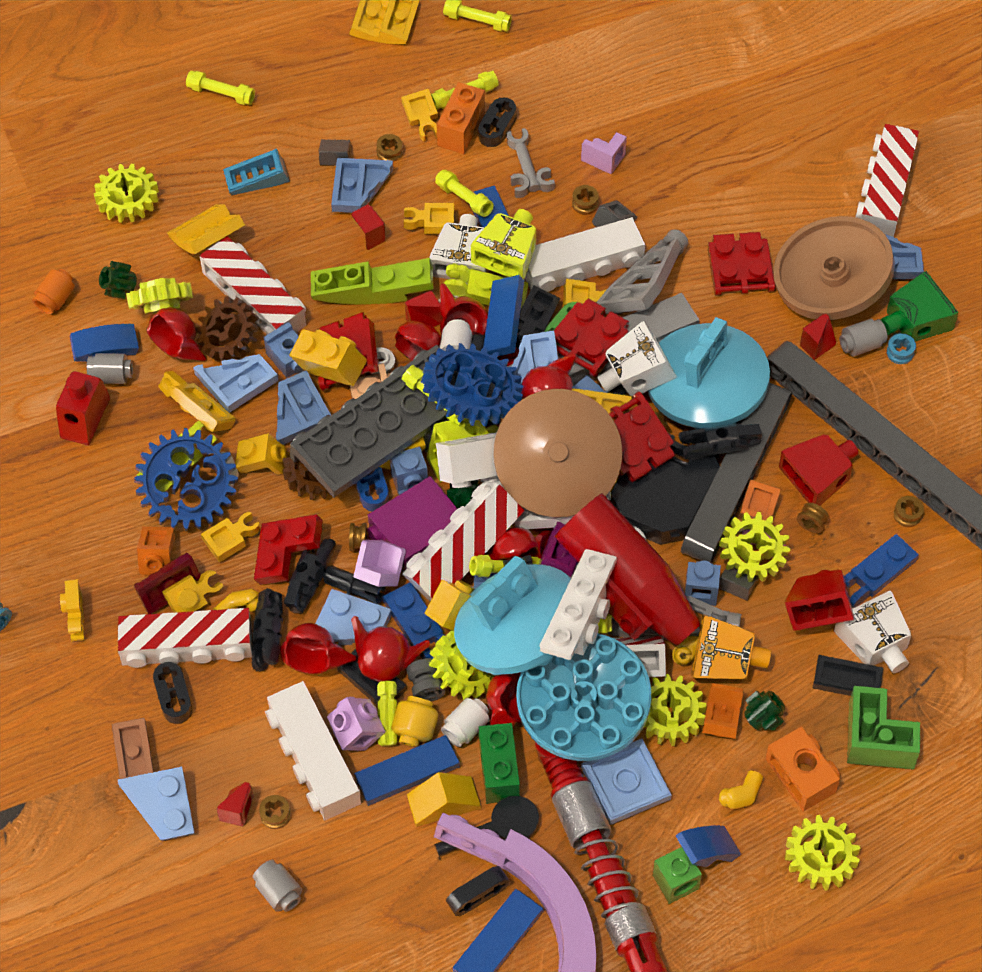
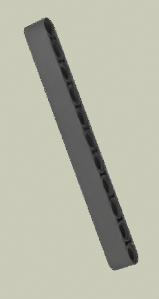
[767,341,982,550]

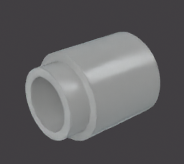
[839,319,887,357]
[87,353,133,384]
[253,860,302,912]

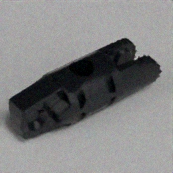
[678,424,762,459]
[284,539,336,614]
[251,588,284,672]

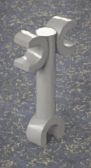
[507,128,555,198]

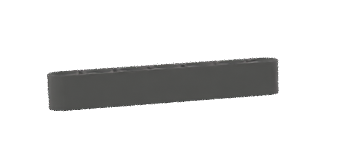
[681,383,792,563]

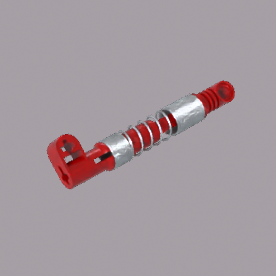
[535,742,668,972]

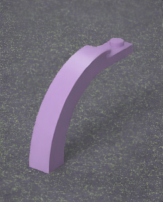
[434,813,596,972]

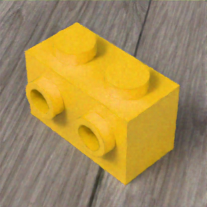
[289,329,367,387]

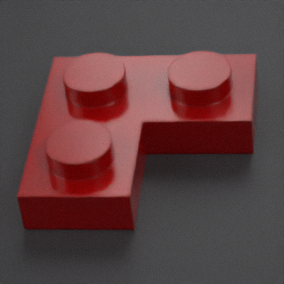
[254,514,323,585]

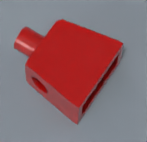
[56,371,110,446]
[779,434,859,506]
[785,569,854,631]

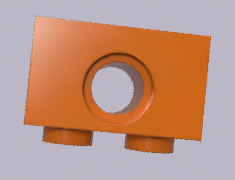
[437,82,485,154]
[765,726,840,812]

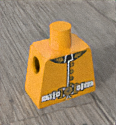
[691,614,771,679]

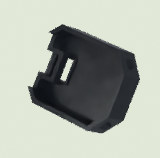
[610,433,720,545]

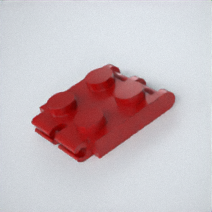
[708,232,775,296]
[554,298,629,377]
[318,312,379,391]
[609,392,675,482]

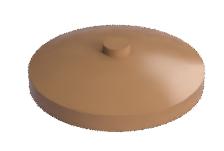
[773,216,895,320]
[494,389,622,518]

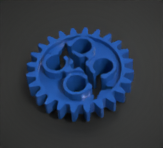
[421,343,523,426]
[134,428,238,531]

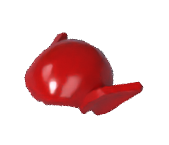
[439,283,488,336]
[146,307,206,361]
[394,320,441,361]
[521,353,577,400]
[484,527,551,560]
[351,616,430,682]
[280,623,356,674]
[486,672,522,727]

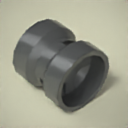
[406,658,445,702]

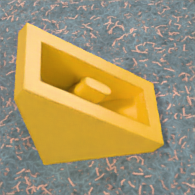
[407,772,481,827]

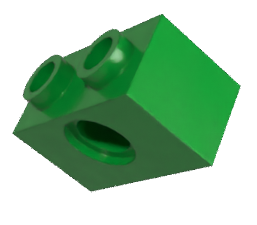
[479,723,520,804]

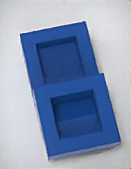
[70,324,139,362]
[676,825,741,867]

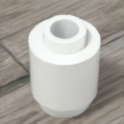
[440,319,473,351]
[441,698,490,747]

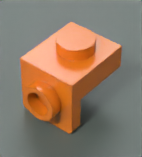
[738,480,781,521]
[702,683,744,739]

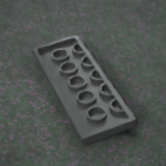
[290,345,459,498]

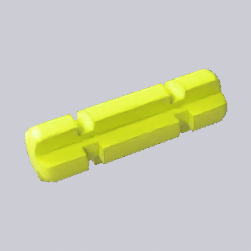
[377,681,397,746]

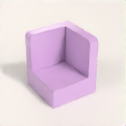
[581,132,627,174]
[353,540,406,587]

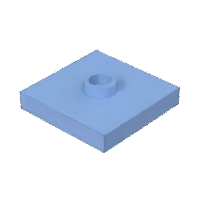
[581,739,671,825]

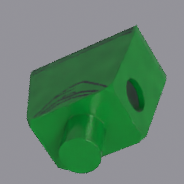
[880,271,959,342]

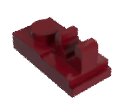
[134,552,201,614]

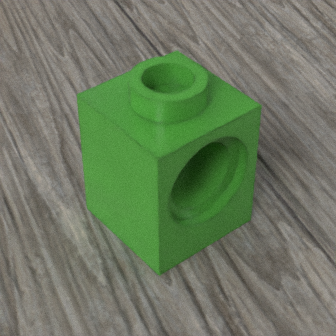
[652,847,702,904]

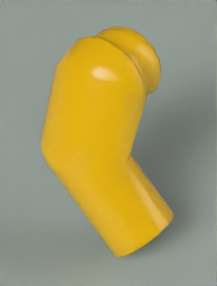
[213,589,259,612]
[672,636,698,665]
[719,771,763,809]

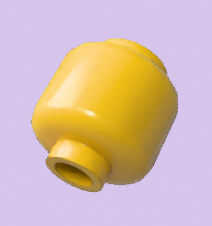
[391,696,438,747]

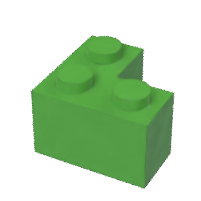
[847,686,920,769]

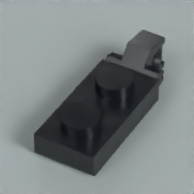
[516,285,561,349]

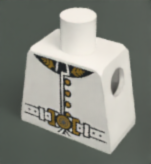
[429,214,486,279]
[598,321,677,396]
[834,591,911,673]

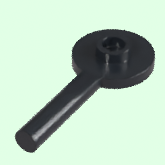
[434,796,539,857]

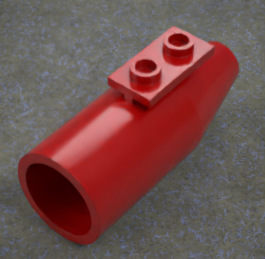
[554,493,701,646]

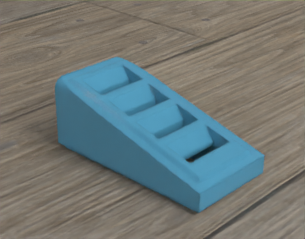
[223,149,290,195]

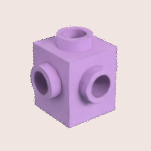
[327,697,385,751]

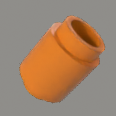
[32,269,75,314]

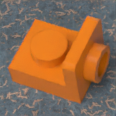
[137,526,175,575]

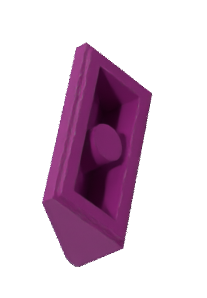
[539,521,577,577]

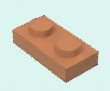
[111,718,154,779]

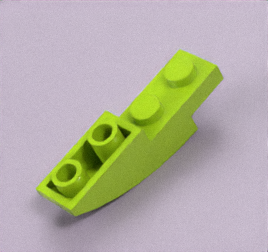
[311,258,434,305]

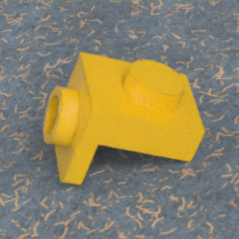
[235,433,286,475]

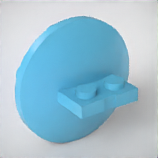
[648,317,770,429]
[454,556,571,675]
[516,633,651,761]

